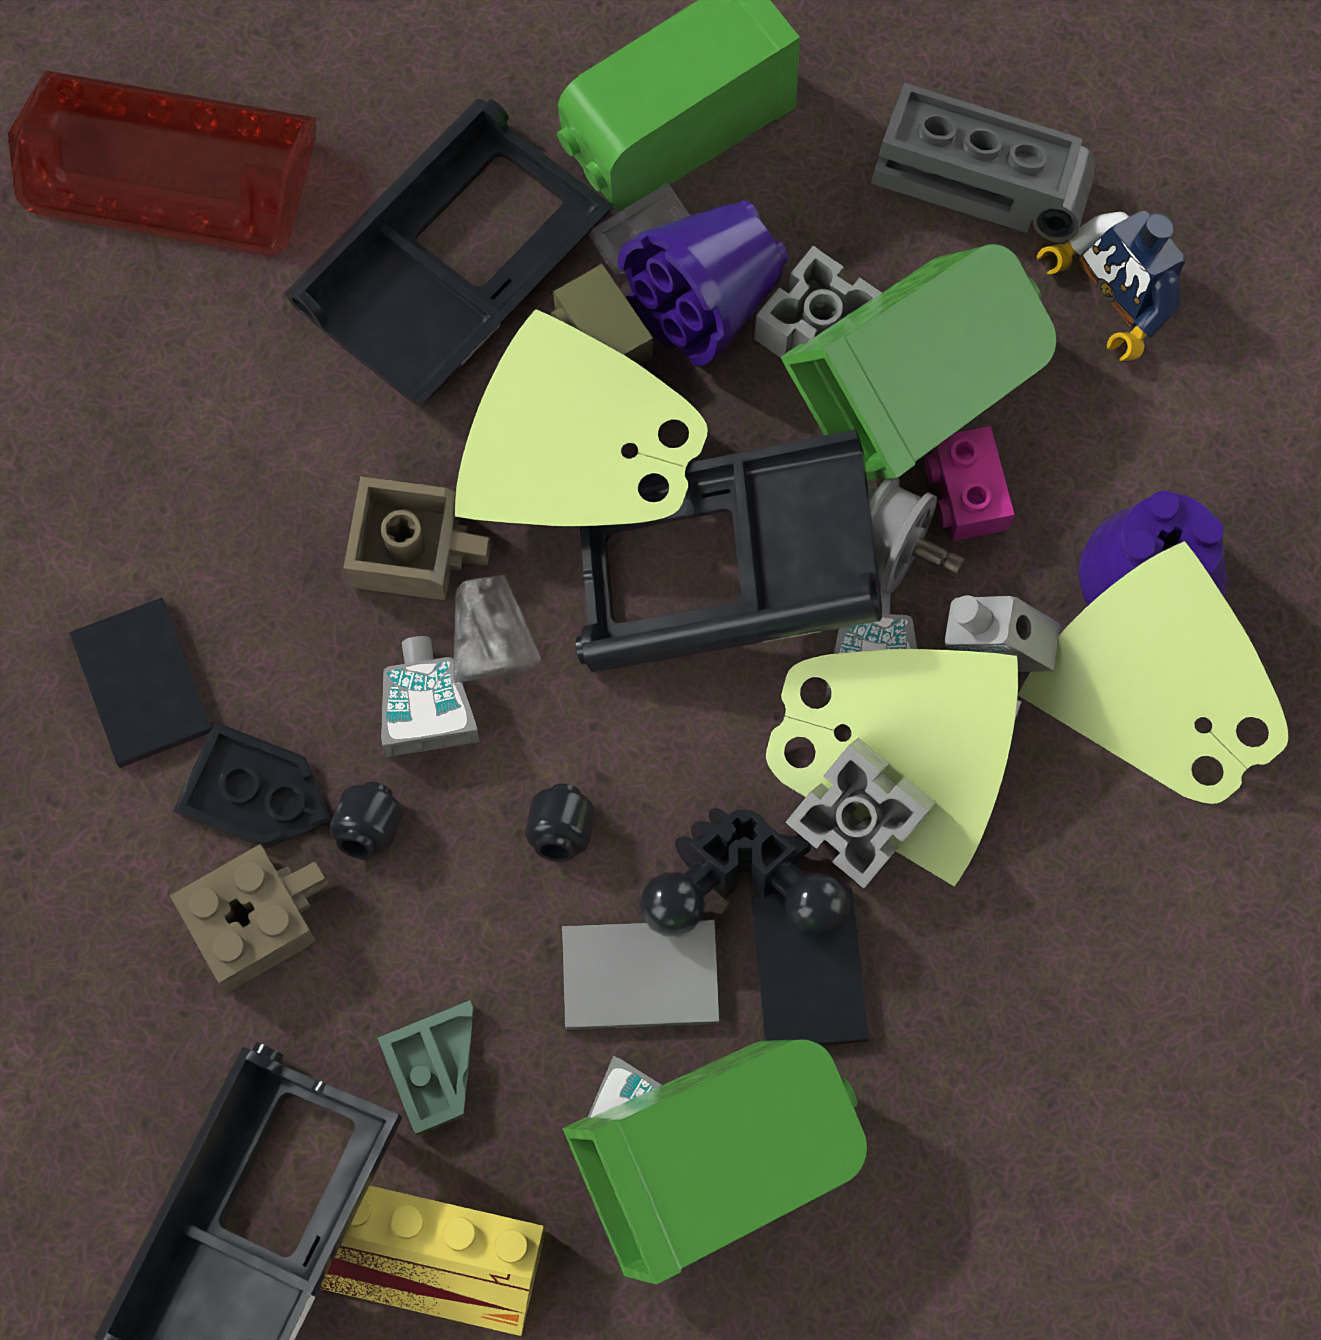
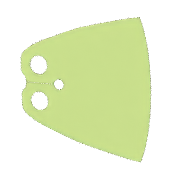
[455,309,708,526]
[1018,541,1288,804]
[766,649,1018,887]

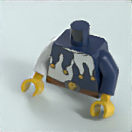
[1037,211,1185,361]

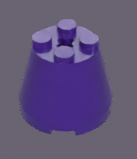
[618,200,788,366]
[1078,491,1227,606]

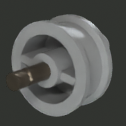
[868,478,965,593]

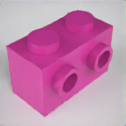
[924,426,1015,541]

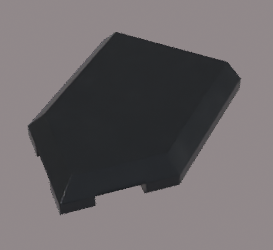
[173,722,331,849]

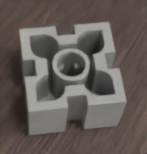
[754,246,882,357]
[785,737,936,888]

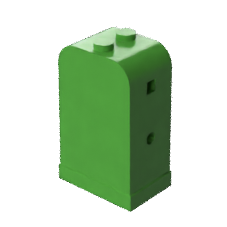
[557,0,800,212]
[780,244,1056,481]
[562,1040,867,1285]

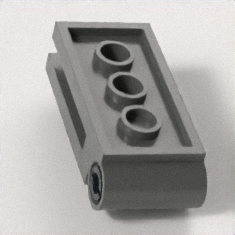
[871,83,1097,242]

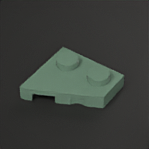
[378,1000,473,1137]

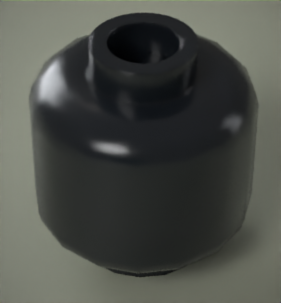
[329,782,403,860]
[525,783,595,862]

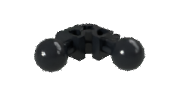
[640,808,850,937]

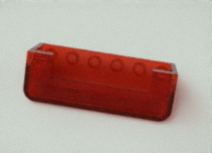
[7,70,316,255]

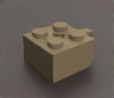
[343,476,491,600]
[170,844,328,993]

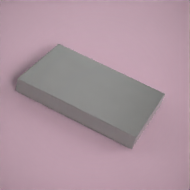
[562,920,719,1030]

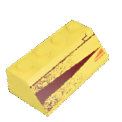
[320,1186,546,1336]

